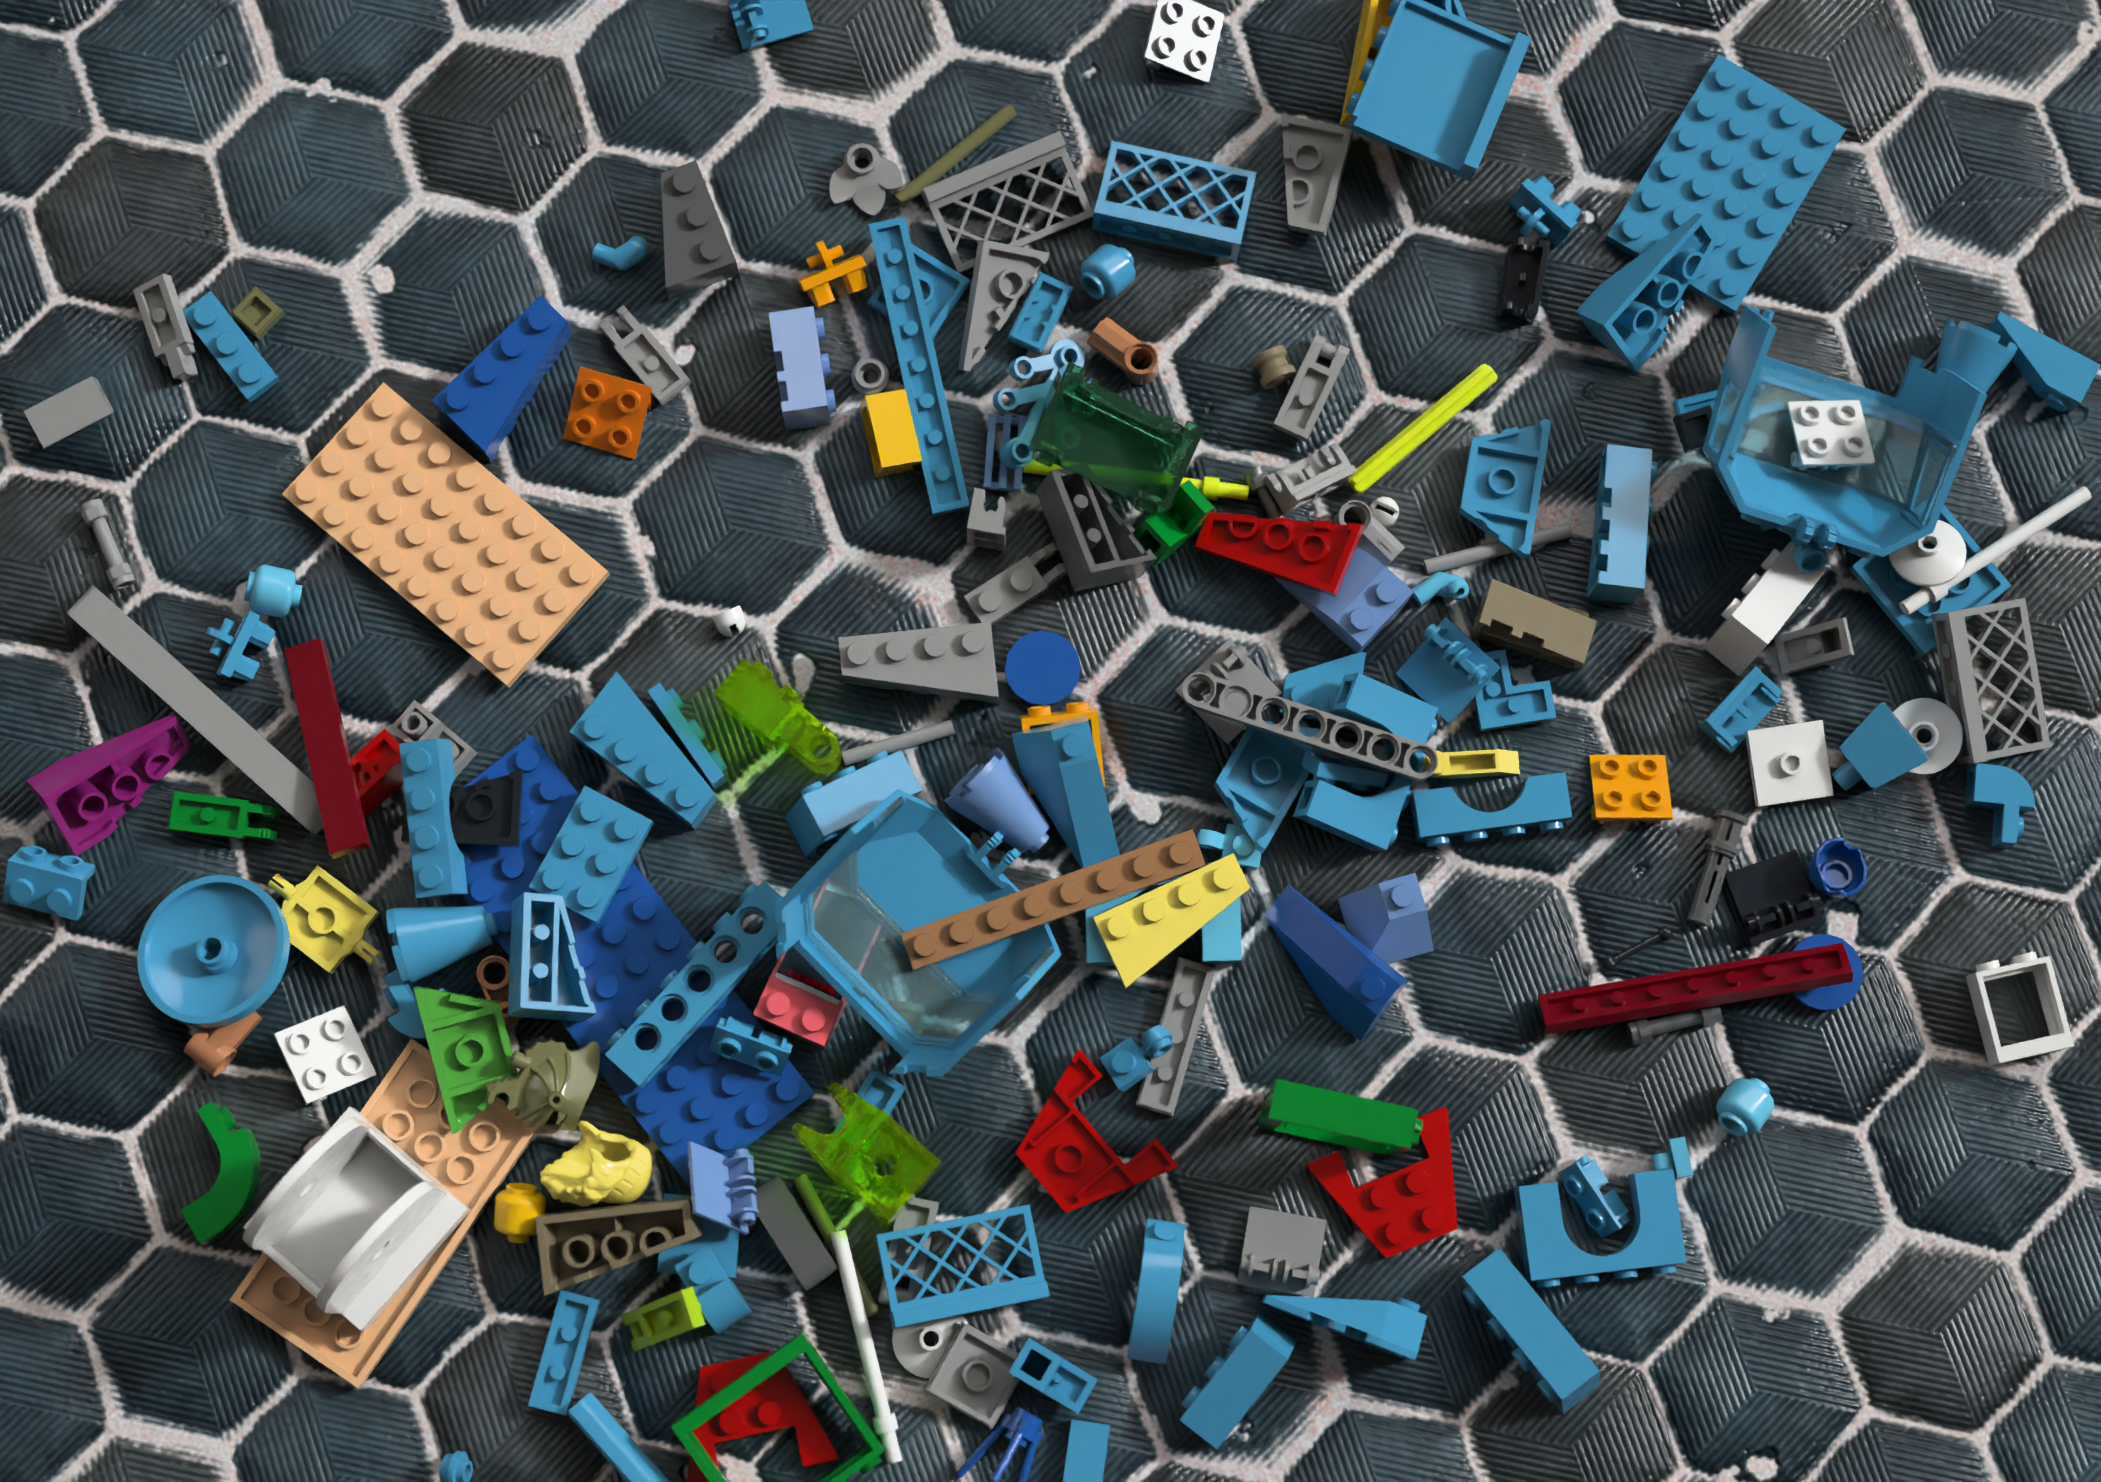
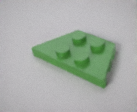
[413,986,518,1134]

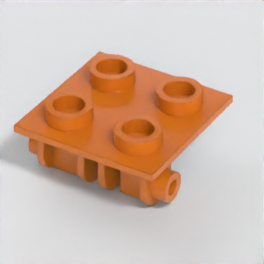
[563,366,654,459]

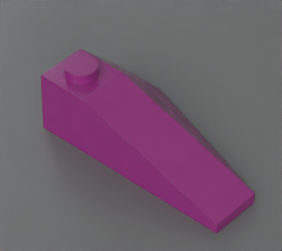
[27,714,193,856]

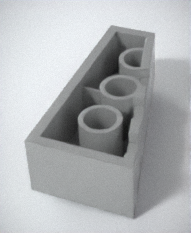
[838,622,999,705]

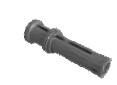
[1686,809,1749,927]

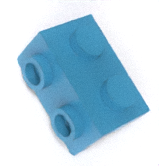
[2,846,95,921]

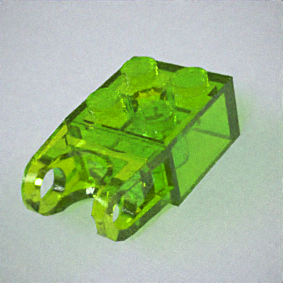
[714,658,842,775]
[791,1082,941,1228]

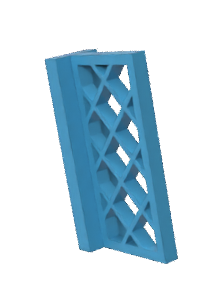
[1092,141,1257,261]
[876,1204,1050,1330]

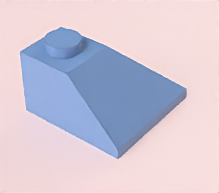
[1337,873,1434,964]

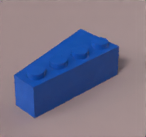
[432,295,572,463]

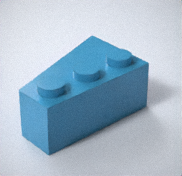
[1180,1311,1297,1449]

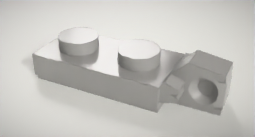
[133,274,198,381]

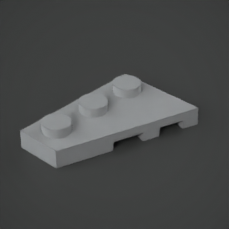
[1281,114,1354,238]

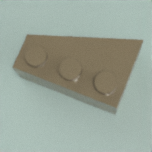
[1470,579,1597,670]

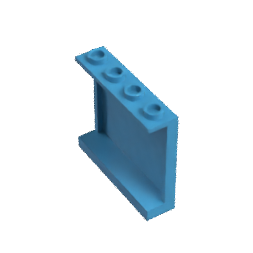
[1345,0,1532,181]

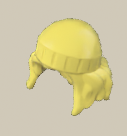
[540,1121,653,1206]

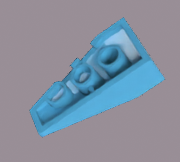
[1576,213,1719,371]
[1261,1295,1427,1360]

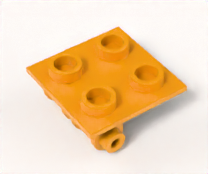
[1589,755,1673,824]

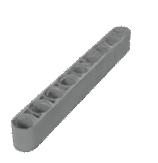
[66,585,323,835]

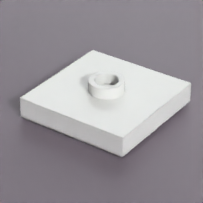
[1745,720,1833,807]

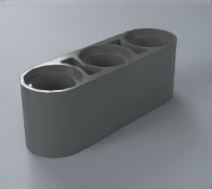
[756,1174,839,1291]

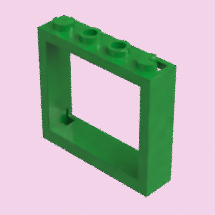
[1258,1079,1423,1157]
[671,1331,884,1482]

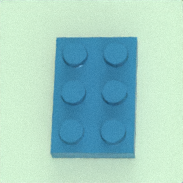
[529,786,654,924]

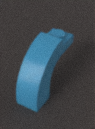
[1127,1218,1186,1364]

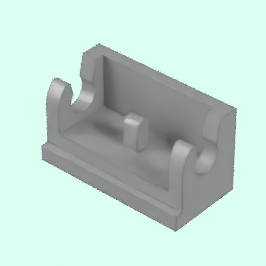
[23,376,114,449]
[1264,443,1357,515]
[967,488,1006,551]

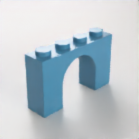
[1292,673,1438,851]
[1513,1169,1686,1288]

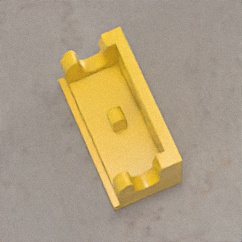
[859,389,922,478]

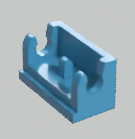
[1699,666,1782,755]

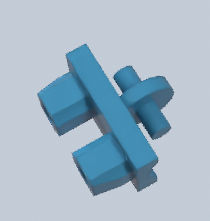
[1508,176,1581,248]
[205,611,275,682]

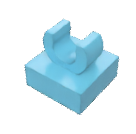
[1651,1136,1693,1179]

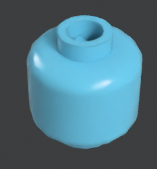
[244,565,302,618]
[1716,1078,1775,1136]

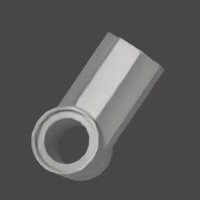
[1333,500,1405,567]

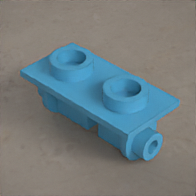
[708,1016,793,1077]
[1558,1154,1630,1238]

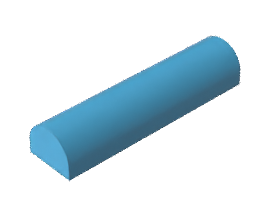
[568,1392,670,1482]

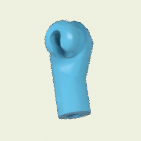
[1411,572,1469,606]

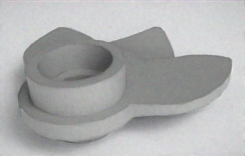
[829,143,903,216]

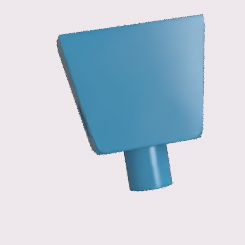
[1832,702,1930,791]

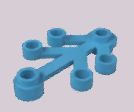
[992,339,1095,469]

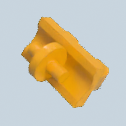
[797,240,867,308]

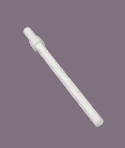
[1899,486,2092,615]
[830,1230,902,1464]

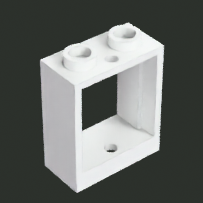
[1966,952,2074,1066]

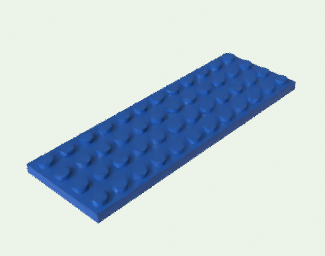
[457,734,815,1188]

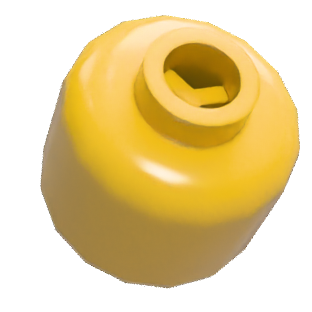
[494,1183,546,1243]

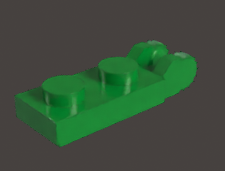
[167,791,281,841]

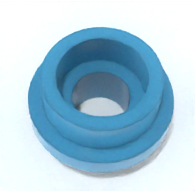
[439,1451,473,1482]

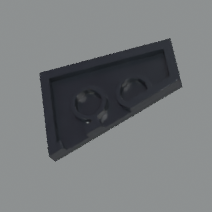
[401,769,524,848]

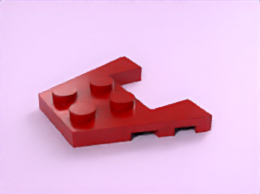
[1015,1050,1178,1213]
[1305,1106,1458,1259]
[686,1351,839,1482]

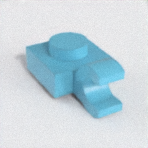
[1197,824,1261,869]

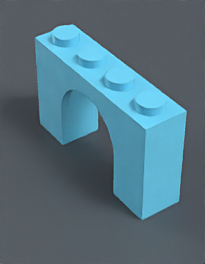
[1085,862,1242,967]

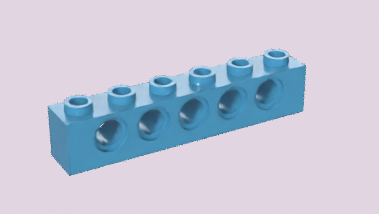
[605,880,783,1089]

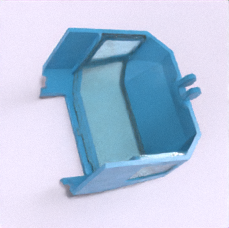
[1702,306,1987,559]
[774,789,1061,1077]

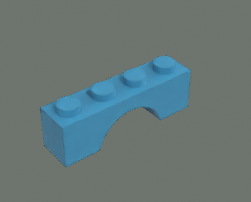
[399,739,468,898]
[1410,772,1572,847]

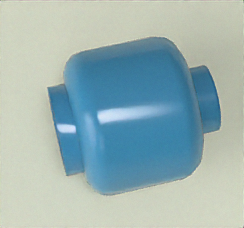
[1080,244,1135,300]

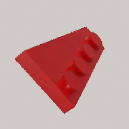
[1195,512,1364,597]

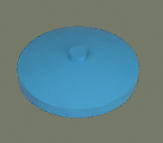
[137,875,290,1028]

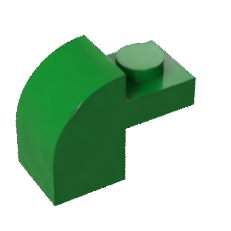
[1133,480,1214,567]

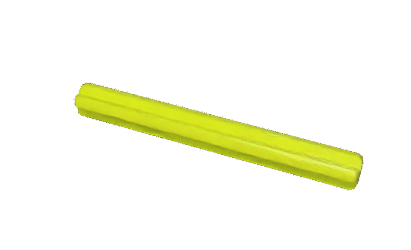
[1347,364,1498,494]

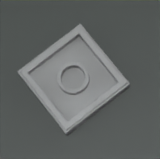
[923,1321,1020,1429]

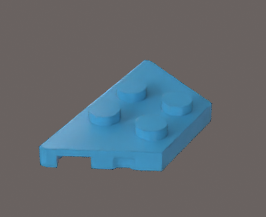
[1459,419,1552,559]
[1214,721,1322,853]

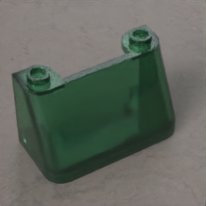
[1028,361,1205,517]

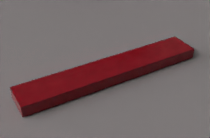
[285,638,371,859]

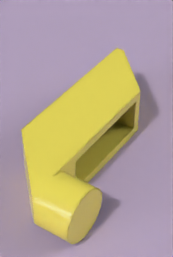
[1423,749,1520,779]

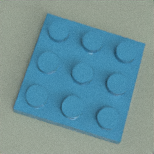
[1849,504,2012,657]

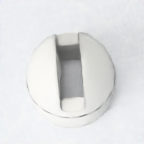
[1369,497,1399,528]
[712,605,746,637]

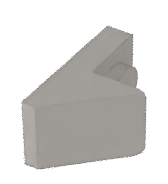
[1774,617,1854,674]

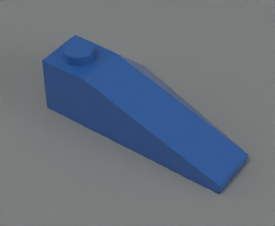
[1265,885,1408,1041]

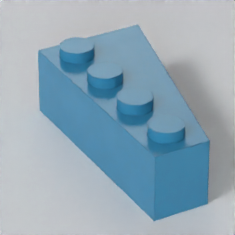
[1586,444,1657,604]
[569,671,718,830]
[1462,1248,1600,1414]

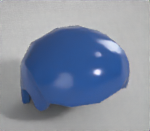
[1808,837,1868,899]

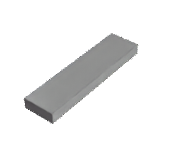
[1135,957,1216,1117]

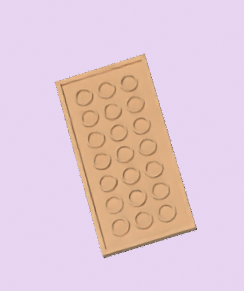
[282,382,610,688]
[230,1038,536,1388]

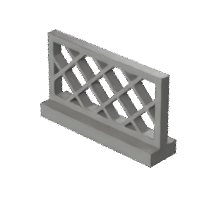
[921,131,1094,273]
[1931,598,2051,764]

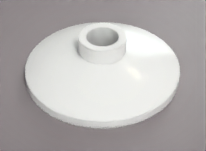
[1889,520,1966,587]
[1893,698,1963,774]
[892,1315,967,1378]

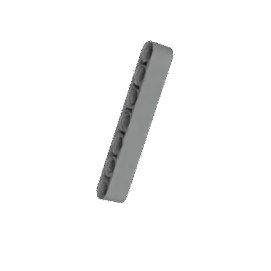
[1182,672,1438,781]

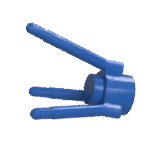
[956,1406,1043,1482]

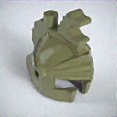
[485,1039,600,1133]

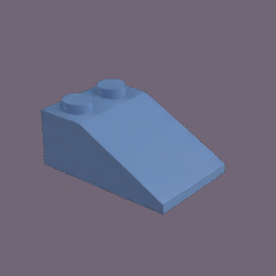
[1275,546,1414,653]

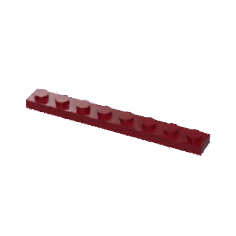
[1538,943,1853,1035]

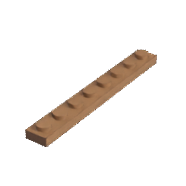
[901,829,1206,972]

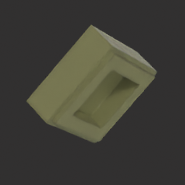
[230,286,285,341]

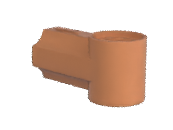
[1087,317,1158,385]
[184,1011,263,1077]

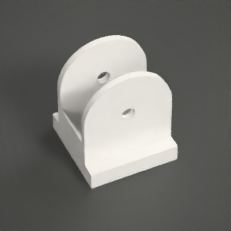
[243,1107,471,1331]

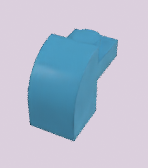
[1964,763,2035,849]
[382,969,448,1041]
[674,1245,752,1334]
[1009,1338,1098,1414]

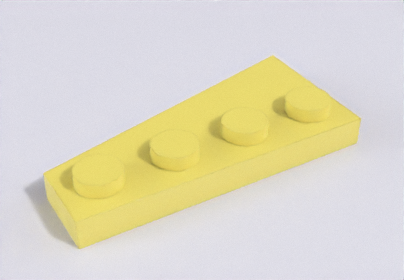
[1093,853,1250,989]

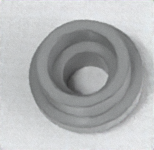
[851,358,889,395]

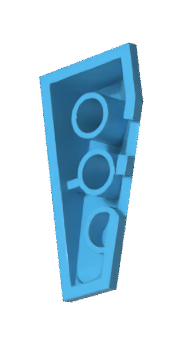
[1011,716,1120,868]

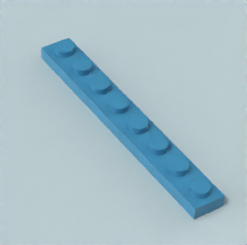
[869,216,970,516]

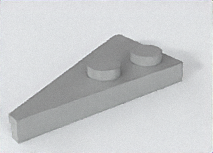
[958,240,1049,372]

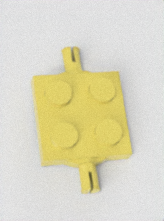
[268,865,381,974]

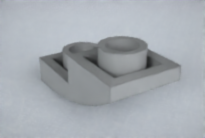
[389,700,477,778]

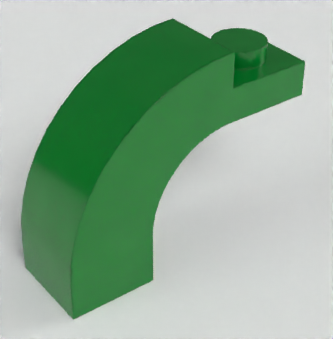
[180,1102,261,1245]

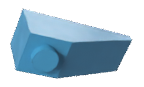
[1987,311,2101,412]

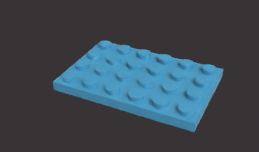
[1605,54,1846,315]

